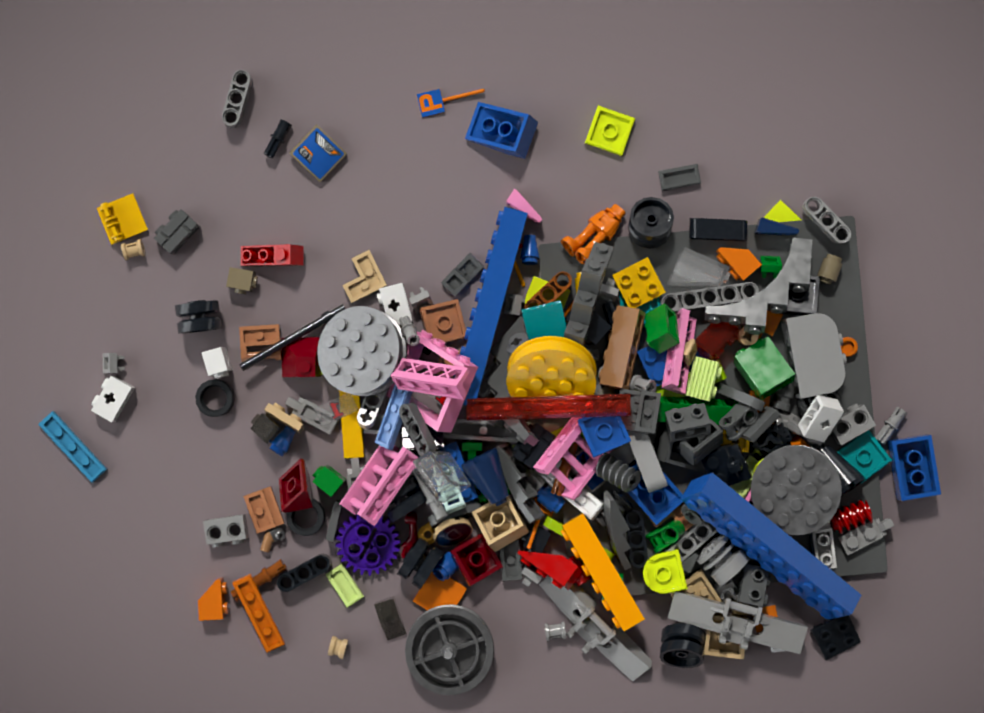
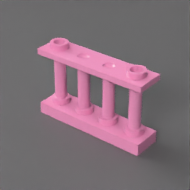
[533,406,614,500]
[339,445,420,526]

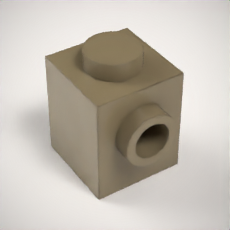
[226,267,258,295]

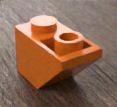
[715,247,762,281]
[198,577,229,621]

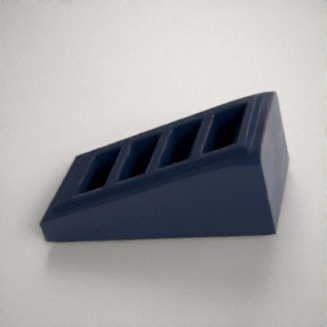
[754,217,799,235]

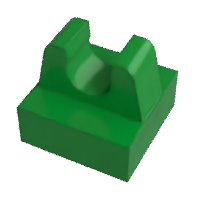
[760,255,782,279]
[462,440,482,460]

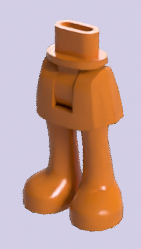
[561,204,626,264]

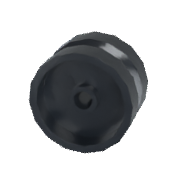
[628,197,674,249]
[175,300,222,334]
[387,475,427,522]
[397,537,444,589]
[659,623,706,668]

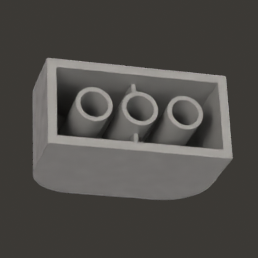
[781,313,847,398]

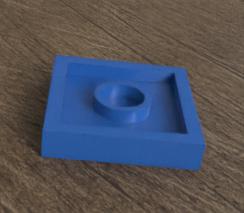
[577,404,631,458]

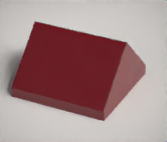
[279,458,313,513]
[450,533,503,586]

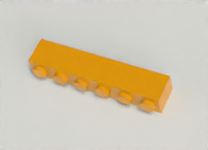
[561,513,645,631]

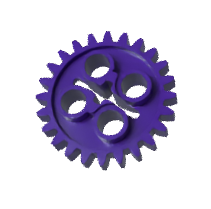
[336,512,400,576]

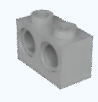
[831,403,876,445]
[203,514,248,548]

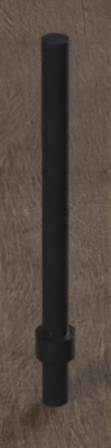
[239,304,345,371]

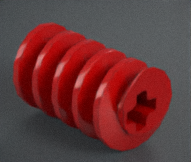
[830,500,873,534]

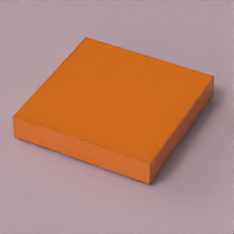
[413,572,467,610]

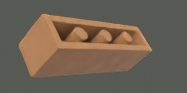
[599,305,646,390]

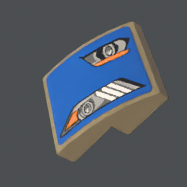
[289,124,347,182]

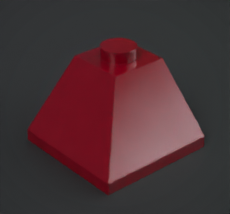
[282,337,321,377]

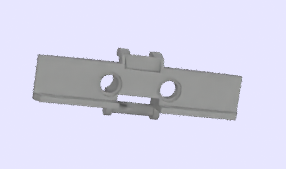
[539,576,652,681]
[667,591,808,654]

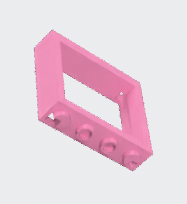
[387,330,478,433]

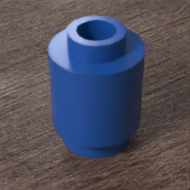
[536,485,566,514]
[432,552,459,581]

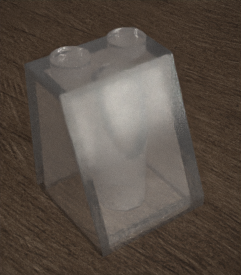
[666,247,731,288]
[413,451,471,507]

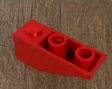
[241,244,304,266]
[517,551,582,591]

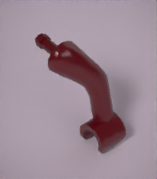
[399,512,417,558]

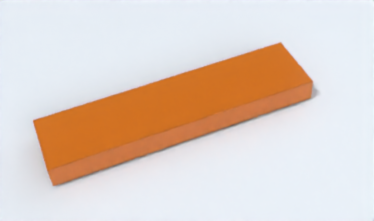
[232,573,285,653]

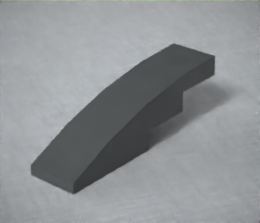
[496,442,545,524]
[604,491,631,571]

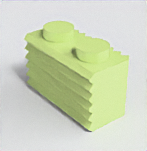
[685,356,722,402]

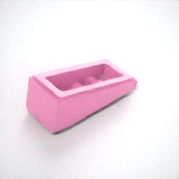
[506,188,542,224]

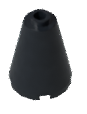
[816,444,866,497]

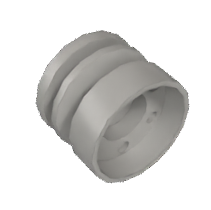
[696,534,750,586]

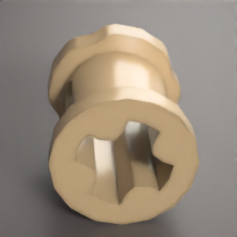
[121,239,145,261]

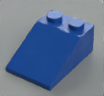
[465,102,538,159]
[637,328,704,387]
[627,459,683,525]

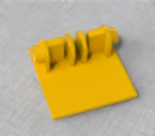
[96,193,148,245]
[612,257,666,308]

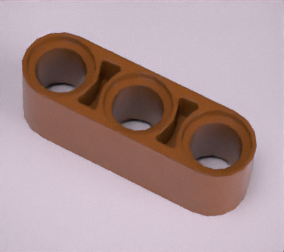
[524,271,572,309]

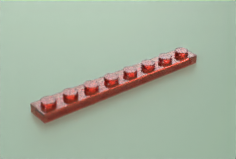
[467,394,631,421]

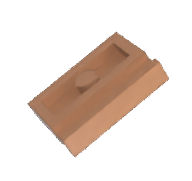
[243,486,285,533]

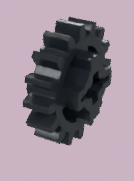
[749,420,792,459]

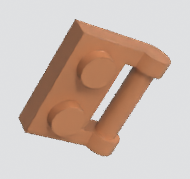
[239,324,282,362]

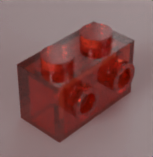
[695,322,739,360]

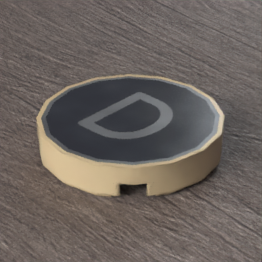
[433,517,473,547]

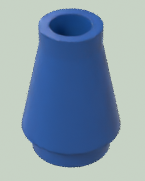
[520,235,540,265]
[269,426,296,457]

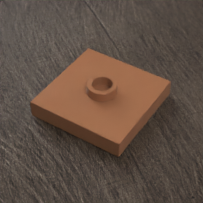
[419,299,466,343]

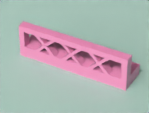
[662,308,697,395]
[390,358,470,400]

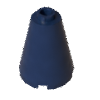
[461,448,509,506]

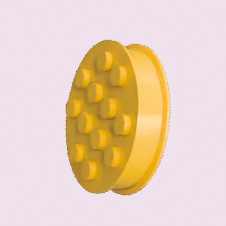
[506,336,597,416]

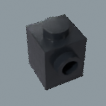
[521,524,551,553]

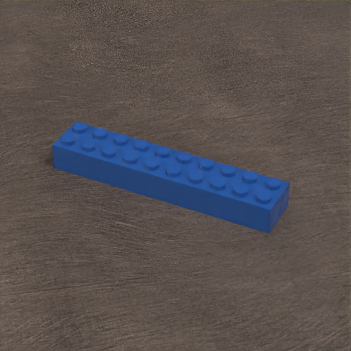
[453,207,528,409]
[681,473,862,620]

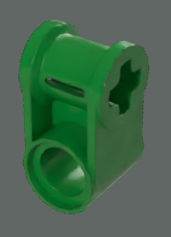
[645,520,685,553]

